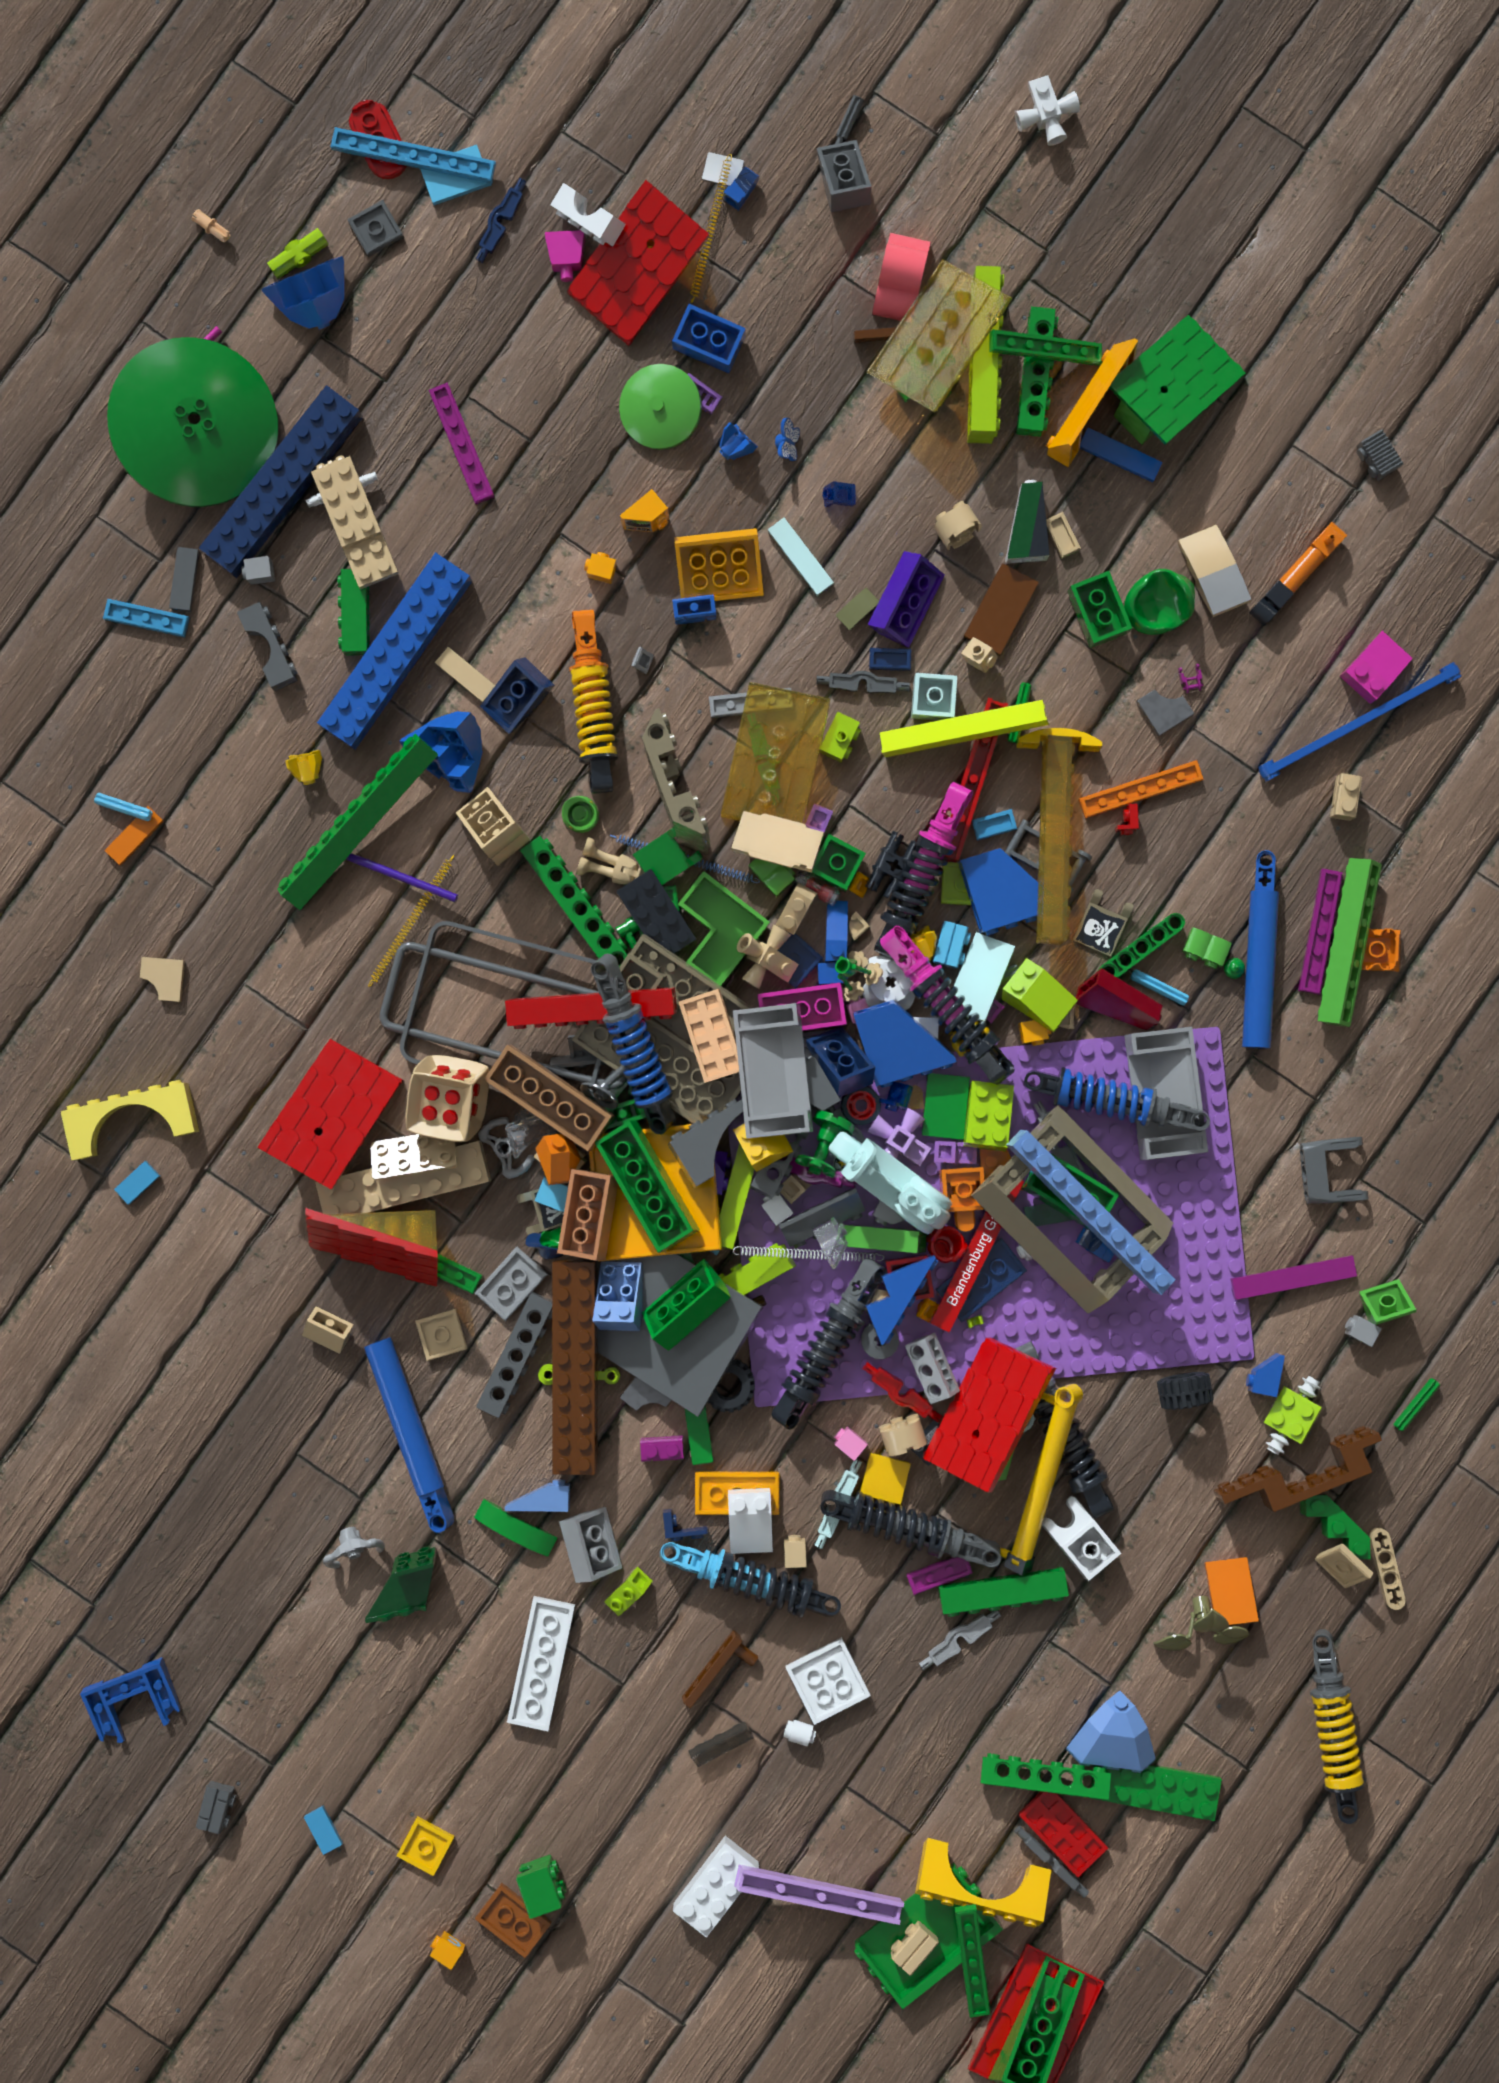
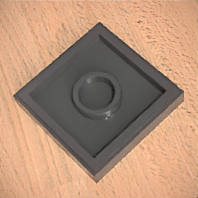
[347,200,404,257]

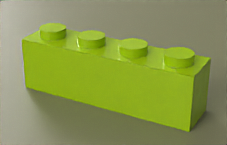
[719,1243,796,1295]

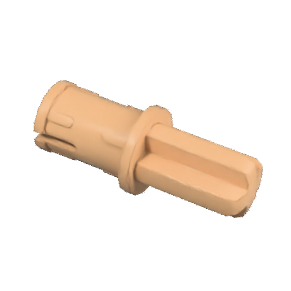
[192,209,230,242]

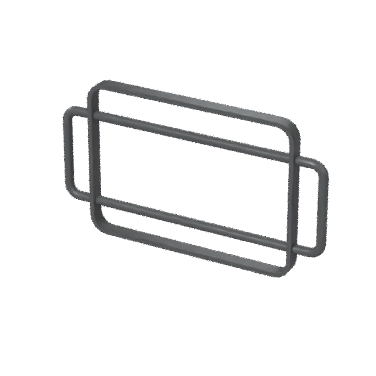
[380,921,627,1093]

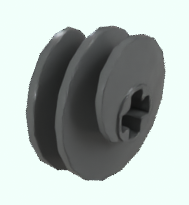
[861,1322,899,1359]

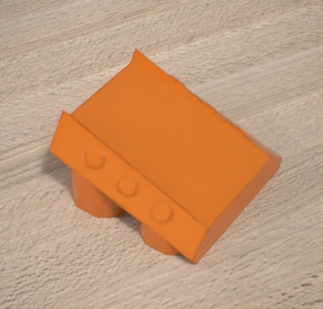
[1361,928,1401,972]

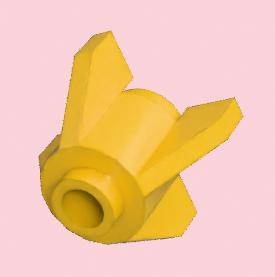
[285,750,322,785]
[908,925,937,961]

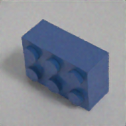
[672,304,746,373]

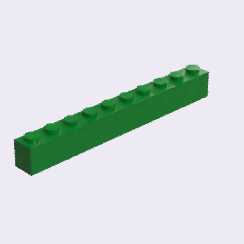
[277,734,438,910]

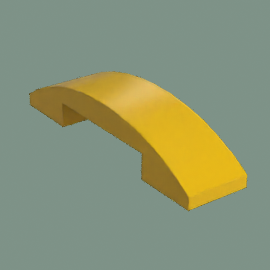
[1016,728,1102,752]

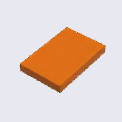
[1204,1557,1259,1625]

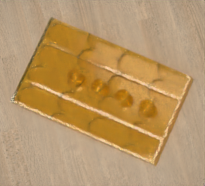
[867,259,1012,412]
[721,682,830,824]

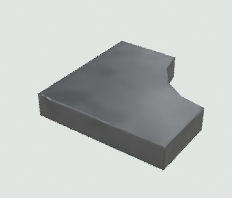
[1136,690,1194,736]
[620,1377,671,1411]

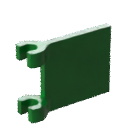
[633,827,703,885]

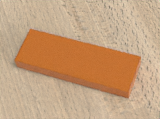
[104,806,164,865]

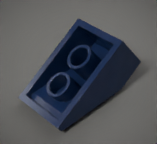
[480,657,555,734]
[806,1026,875,1098]

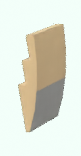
[1178,525,1251,617]

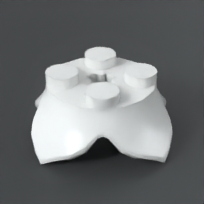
[863,955,915,1010]

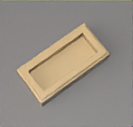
[1046,512,1081,559]

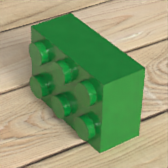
[1067,571,1132,648]

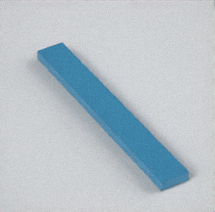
[331,127,496,184]

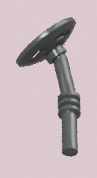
[580,1048,657,1109]

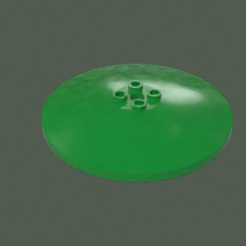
[107,337,278,507]

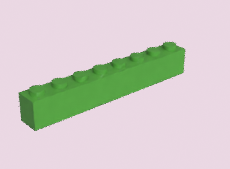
[1318,858,1382,1027]

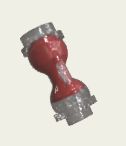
[794,871,841,906]

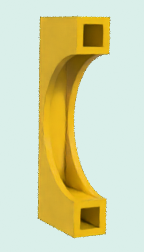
[915,1838,1051,1928]

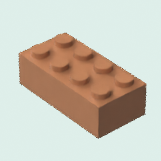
[557,1169,618,1261]

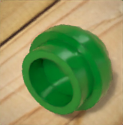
[1224,958,1245,979]

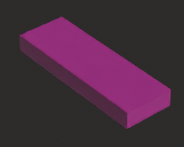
[906,1557,973,1595]

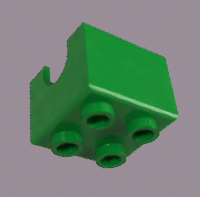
[516,1855,567,1919]

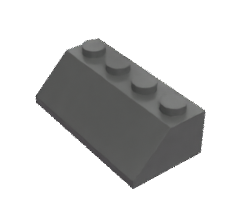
[779,1188,866,1249]

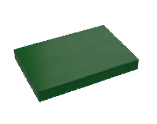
[921,1073,970,1140]

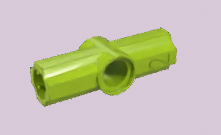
[267,228,329,279]

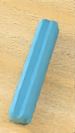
[94,793,153,821]
[1130,969,1189,1005]

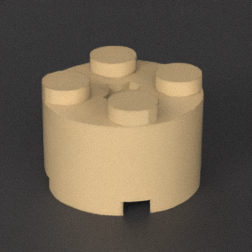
[934,501,982,550]
[878,1414,927,1456]

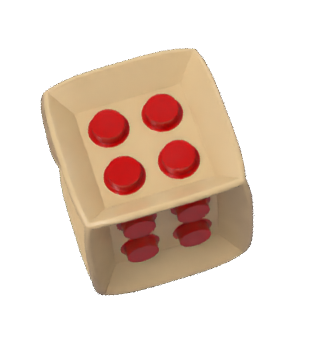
[406,1055,489,1142]

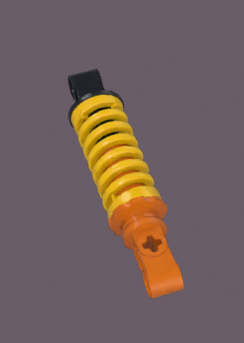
[569,610,618,794]

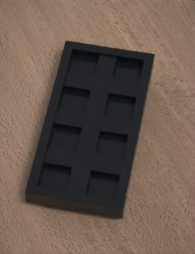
[616,869,696,954]

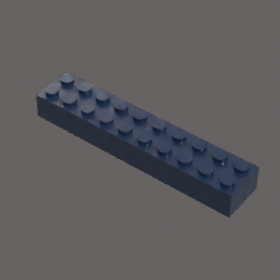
[199,385,363,579]

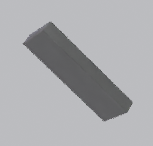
[169,547,200,612]

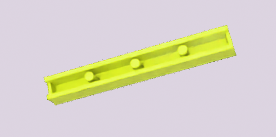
[880,700,1049,757]

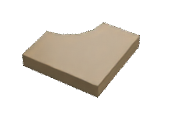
[140,957,185,1002]

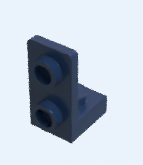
[663,1509,708,1541]

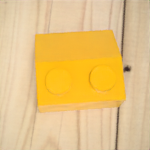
[733,1123,794,1172]

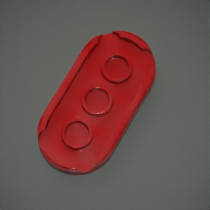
[349,100,407,179]

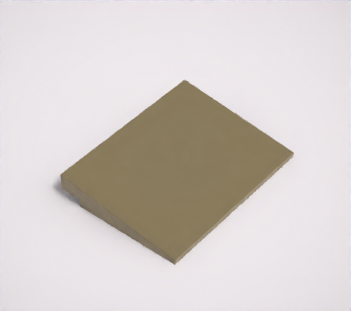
[572,934,752,1123]

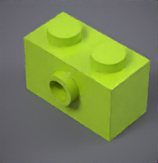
[819,711,862,763]

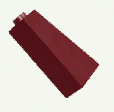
[1075,968,1163,1031]

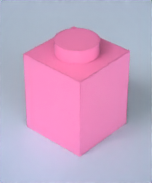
[834,1426,868,1461]

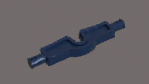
[475,178,527,263]

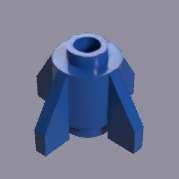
[719,422,758,460]

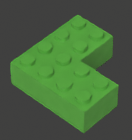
[678,871,770,986]

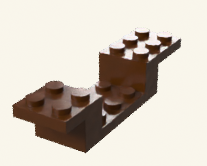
[1213,1426,1382,1512]

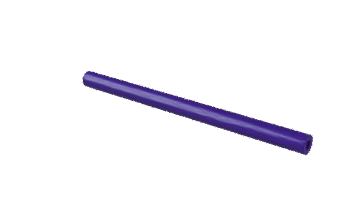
[346,853,458,902]

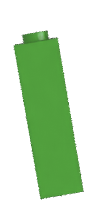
[841,1225,927,1253]

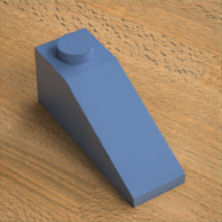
[505,1479,570,1512]

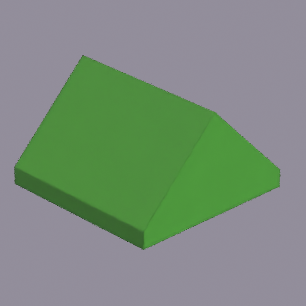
[1359,1279,1417,1325]

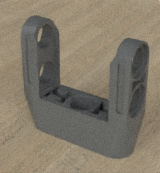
[1299,1137,1369,1204]

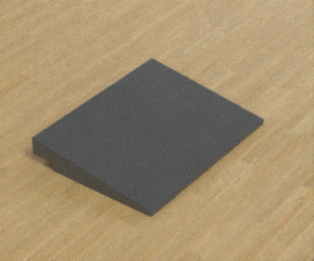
[598,1254,764,1417]

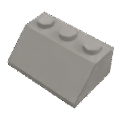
[559,1507,622,1583]

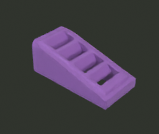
[687,373,722,415]

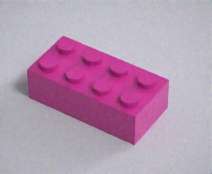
[757,983,846,1031]

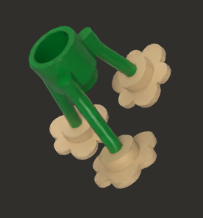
[835,951,883,1002]

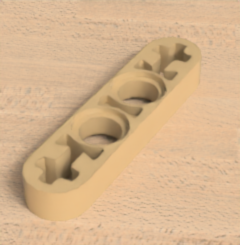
[1369,1527,1405,1610]

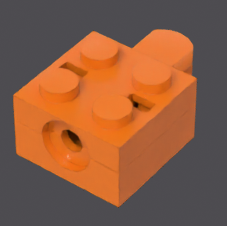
[939,1167,985,1232]

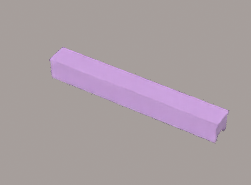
[734,1864,904,1925]

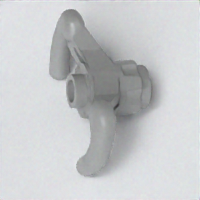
[478,1117,535,1179]
[323,1527,385,1569]

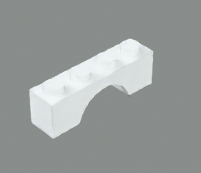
[551,183,626,246]

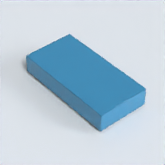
[971,809,1017,841]
[114,1161,160,1205]
[304,1805,343,1855]

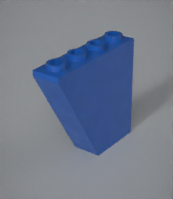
[958,848,1062,936]
[853,1000,957,1088]

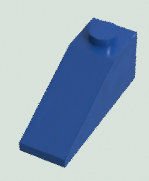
[825,900,848,963]

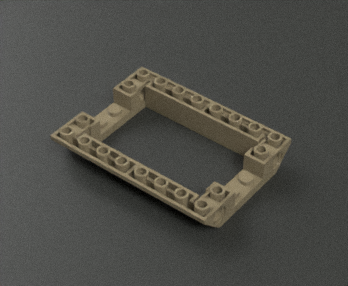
[642,708,711,855]
[971,1105,1173,1314]

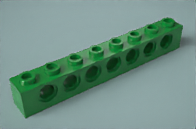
[520,836,627,967]

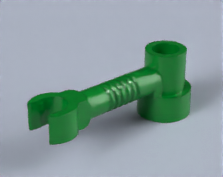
[615,916,640,949]

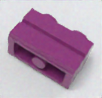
[640,1435,684,1462]

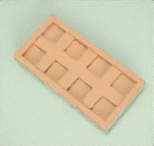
[679,988,739,1083]

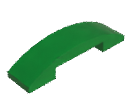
[474,1499,558,1557]

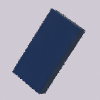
[869,648,911,671]

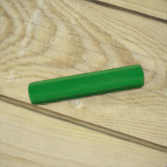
[1007,683,1032,743]
[1394,1378,1440,1432]

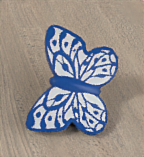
[775,418,800,461]

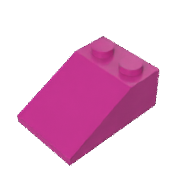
[1340,631,1413,704]

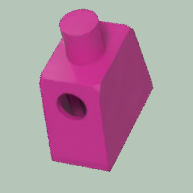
[545,230,585,282]

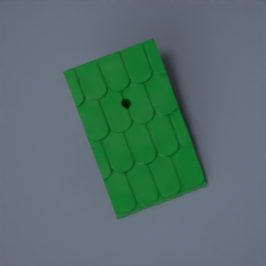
[1109,315,1246,445]

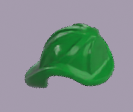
[1124,569,1195,635]

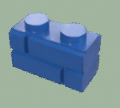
[672,594,717,625]

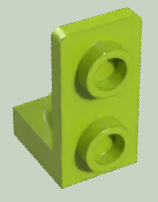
[605,1566,652,1616]

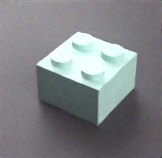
[911,673,957,721]

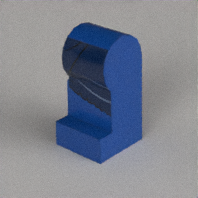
[724,167,760,211]
[1075,1227,1114,1263]

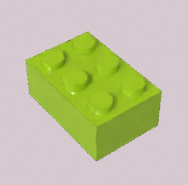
[963,1080,1014,1152]

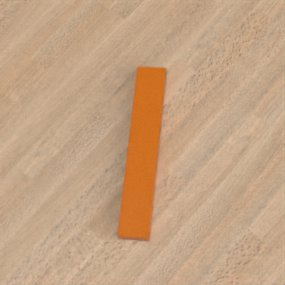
[1078,760,1204,819]

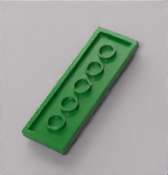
[1090,1764,1222,1821]

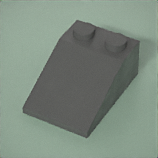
[817,140,871,212]

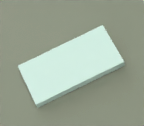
[954,932,1015,1022]

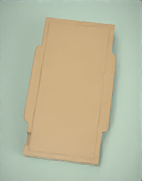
[731,811,824,873]

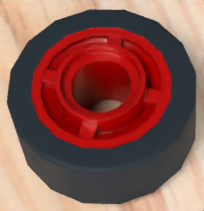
[841,1086,881,1125]

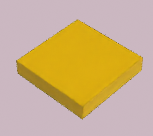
[860,1452,911,1505]
[397,1816,454,1876]

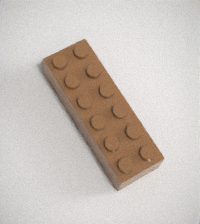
[484,1045,615,1151]

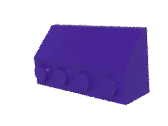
[868,551,945,648]

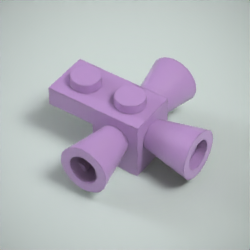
[867,1108,931,1166]

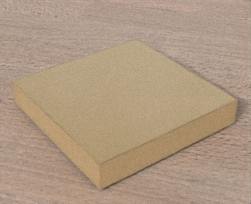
[415,1309,468,1361]
[1315,1543,1373,1588]

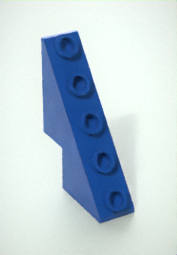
[865,1255,938,1345]

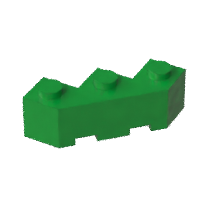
[1300,1493,1370,1559]

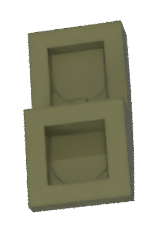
[835,588,879,631]

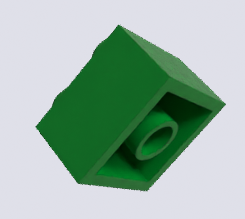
[809,834,866,893]

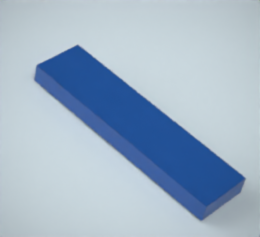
[1080,428,1162,483]

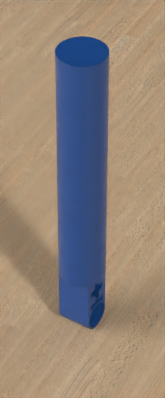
[1242,850,1279,1049]
[364,1337,454,1533]

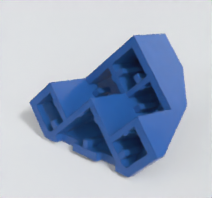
[262,256,344,329]
[400,711,483,793]

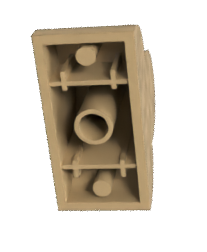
[456,787,530,866]

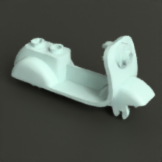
[829,1132,952,1234]

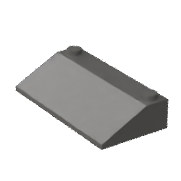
[733,1003,813,1139]
[1124,1027,1208,1160]

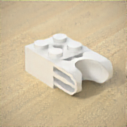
[1042,1496,1121,1581]

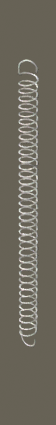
[733,1246,884,1261]

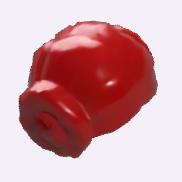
[926,1226,968,1263]

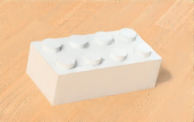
[673,1835,759,1938]

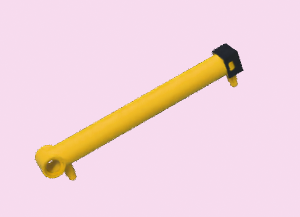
[1000,1384,1083,1575]

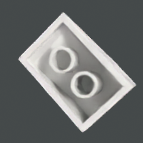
[728,1488,773,1554]

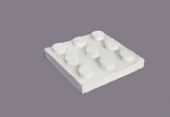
[786,1637,871,1725]

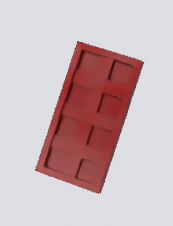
[1018,1792,1108,1877]

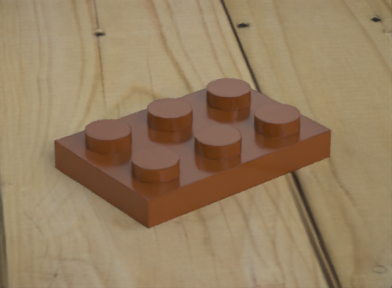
[475,1882,552,1958]

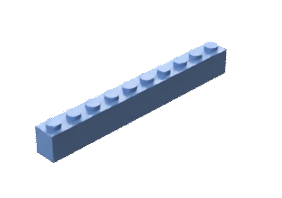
[1006,1130,1176,1295]

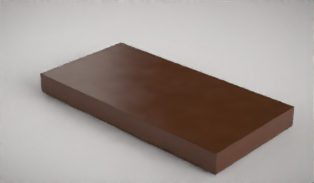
[963,563,1039,656]

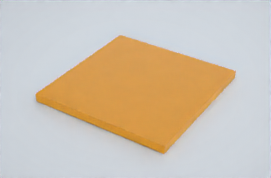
[589,1124,722,1261]

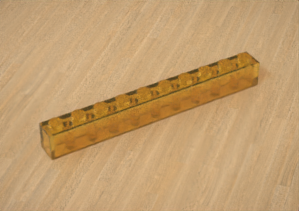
[1036,735,1075,945]

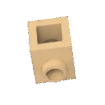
[961,637,998,674]

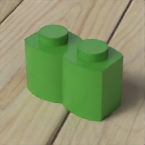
[748,859,795,897]
[1182,927,1232,969]

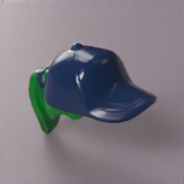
[525,1228,564,1259]

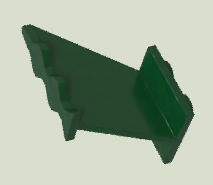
[365,1547,437,1623]

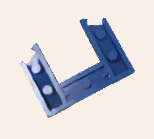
[80,1657,181,1743]

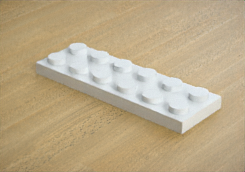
[507,1596,575,1731]

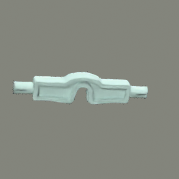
[815,1459,862,1549]

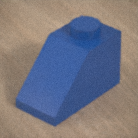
[1246,1353,1285,1397]

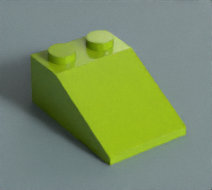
[1002,958,1078,1033]

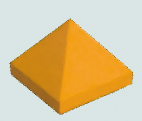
[849,872,869,898]
[916,1298,939,1323]

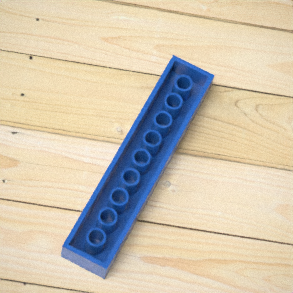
[317,552,472,750]

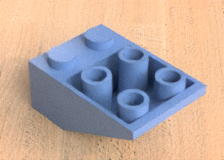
[593,1261,643,1331]

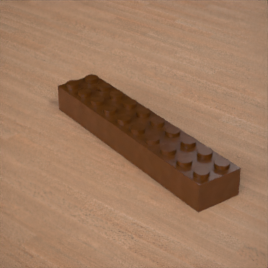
[552,1260,598,1475]

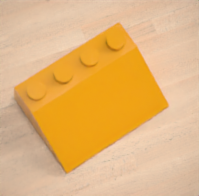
[674,528,764,601]

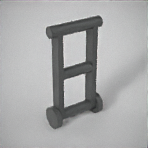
[1005,819,1092,894]

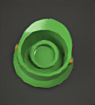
[562,796,599,833]

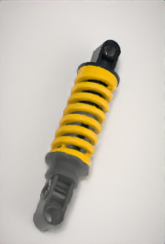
[1310,1629,1365,1824]

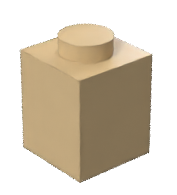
[784,1535,806,1568]

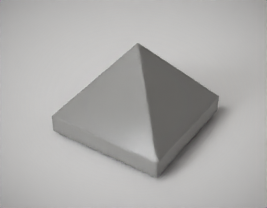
[632,647,654,674]

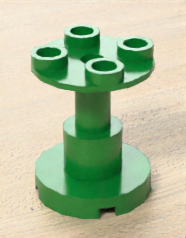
[795,1111,855,1178]

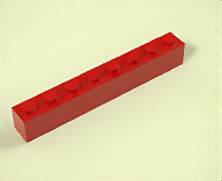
[505,987,677,1029]

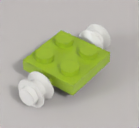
[1264,1376,1323,1455]

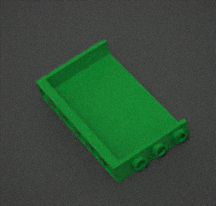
[854,1862,1003,2009]

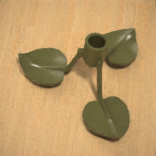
[1153,1596,1250,1651]

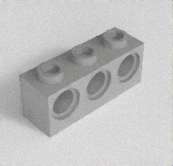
[905,1332,960,1404]

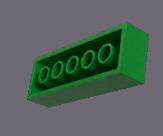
[595,1120,700,1253]

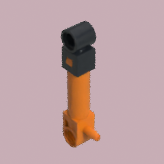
[1249,522,1347,626]

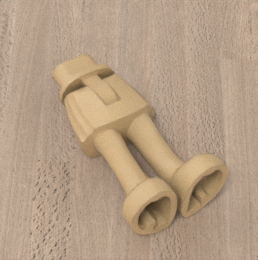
[576,837,645,884]

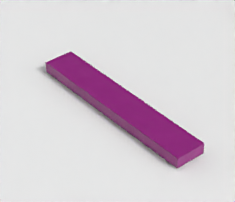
[429,382,495,505]
[1298,868,1343,995]
[1230,1255,1357,1300]

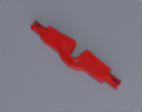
[862,1362,942,1423]

